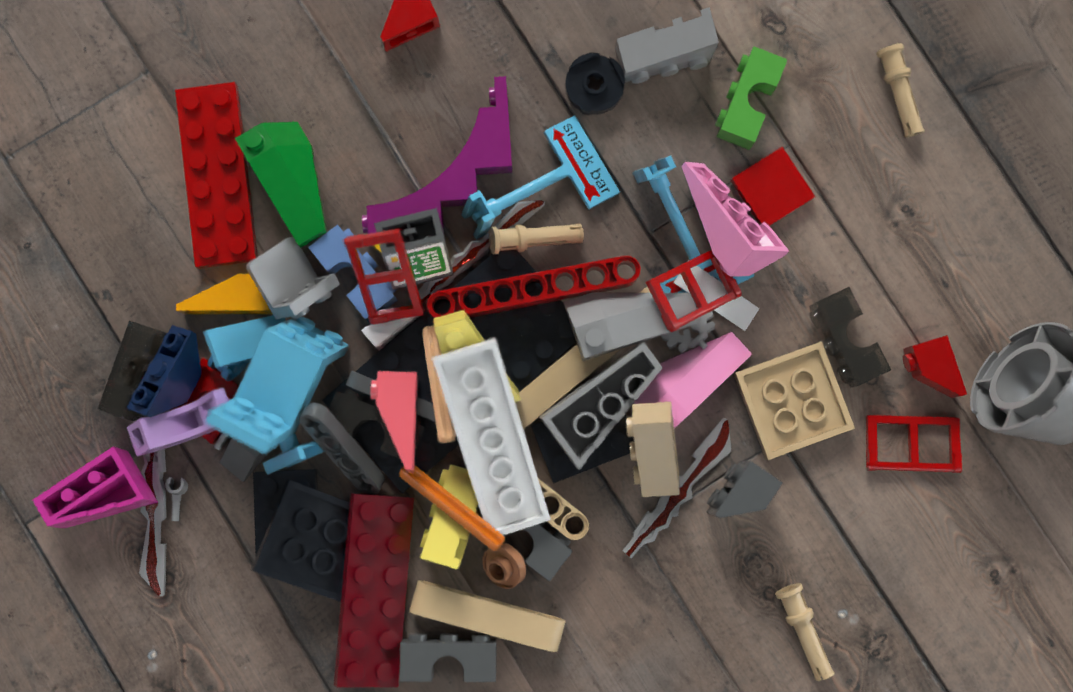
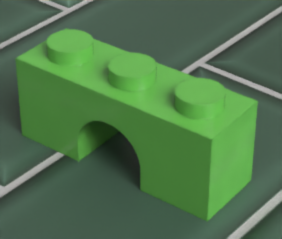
[715,46,788,150]

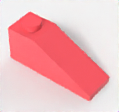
[371,371,418,473]

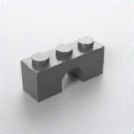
[480,514,573,582]
[400,633,497,682]

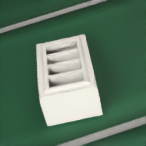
[361,308,426,351]

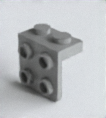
[247,237,340,320]

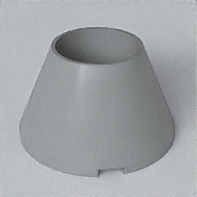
[970,322,1073,445]

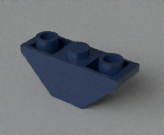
[126,325,202,418]

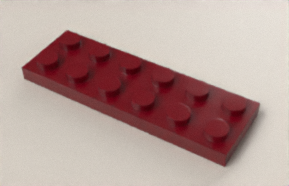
[334,493,414,687]

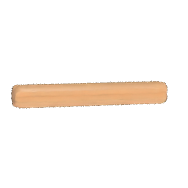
[422,325,456,443]

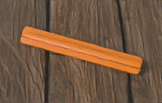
[399,465,505,551]

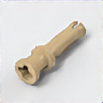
[876,43,925,138]
[489,224,584,255]
[775,583,834,681]

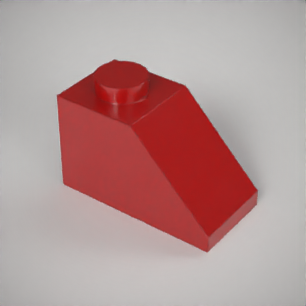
[380,0,440,52]
[903,335,967,398]

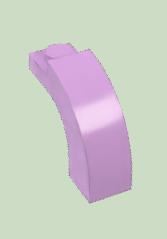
[127,388,230,457]

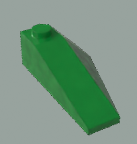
[235,122,327,248]

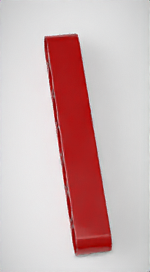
[427,256,640,318]

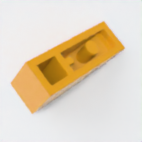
[176,273,273,314]

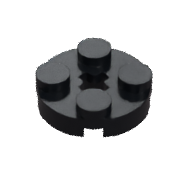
[565,52,625,115]

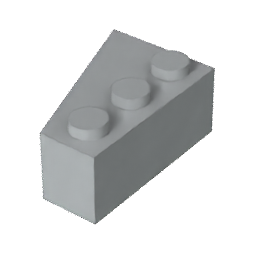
[615,7,719,84]

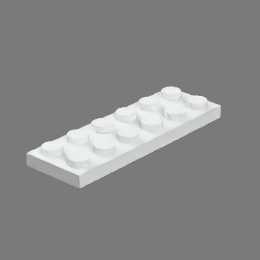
[432,338,551,535]

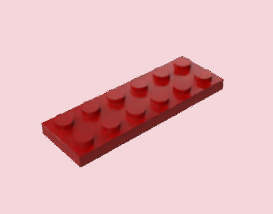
[175,82,258,269]

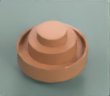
[482,543,526,589]

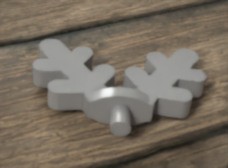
[661,307,715,353]

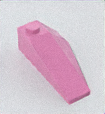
[682,162,789,276]
[633,332,752,428]

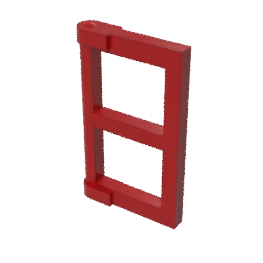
[343,229,424,324]
[645,250,742,332]
[866,415,962,473]

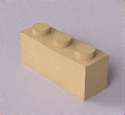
[626,402,680,497]

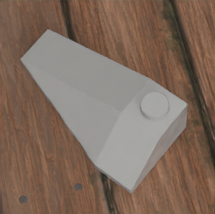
[563,292,701,361]

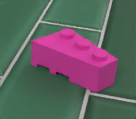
[33,446,158,529]

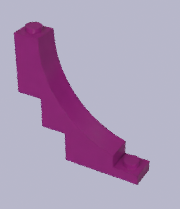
[362,76,512,234]

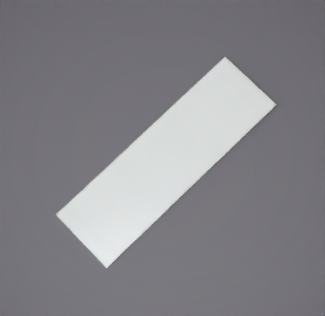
[674,260,759,331]

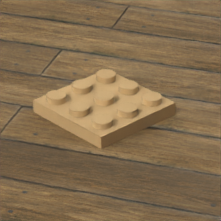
[733,341,855,460]

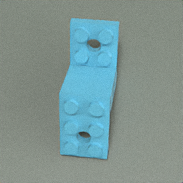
[205,317,349,454]

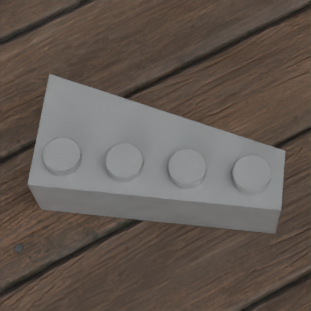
[539,342,663,470]

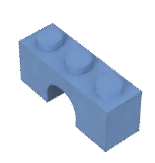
[308,224,398,323]

